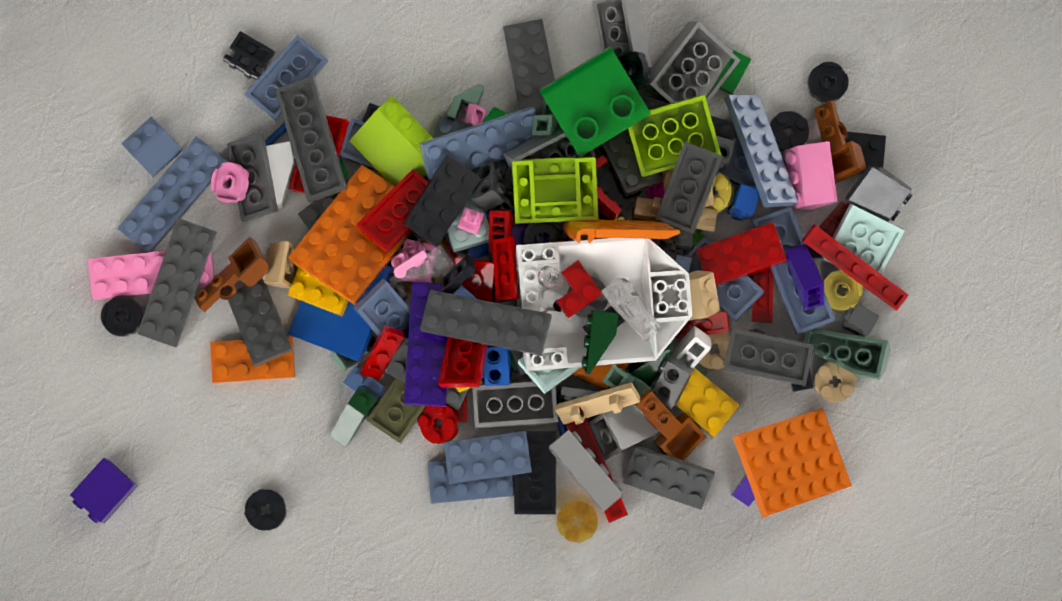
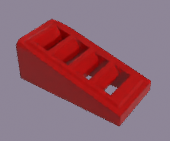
[488,210,512,254]

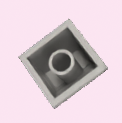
[588,404,660,460]

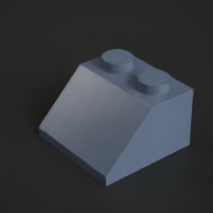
[121,116,183,177]

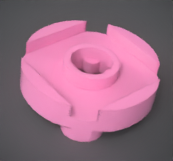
[211,162,249,203]

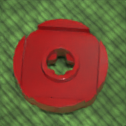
[418,404,460,444]

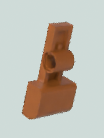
[814,100,866,184]
[195,237,269,312]
[634,389,707,461]

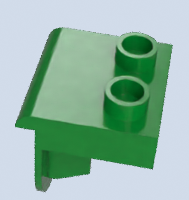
[539,46,651,157]

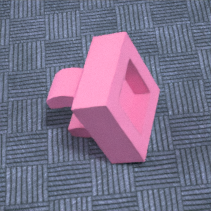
[460,103,486,126]
[458,207,485,235]

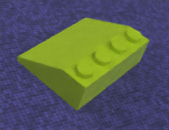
[628,94,721,177]
[349,95,434,186]

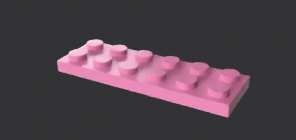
[88,250,214,299]

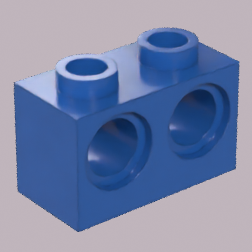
[727,184,759,221]
[482,345,512,386]

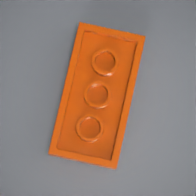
[210,336,295,383]

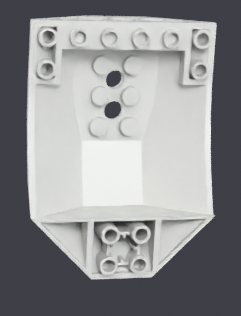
[516,238,692,371]

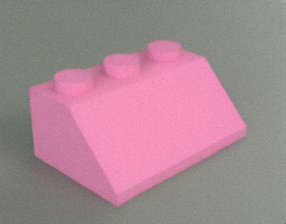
[784,142,838,211]

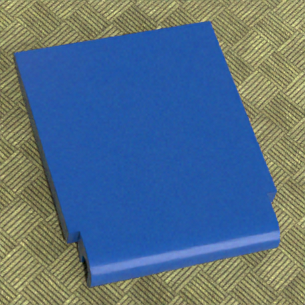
[288,265,394,362]

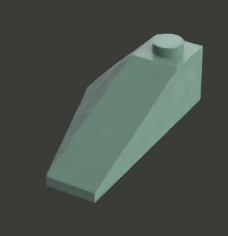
[803,329,890,380]

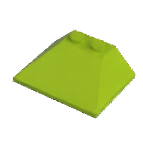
[512,157,598,224]

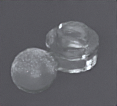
[538,266,569,295]

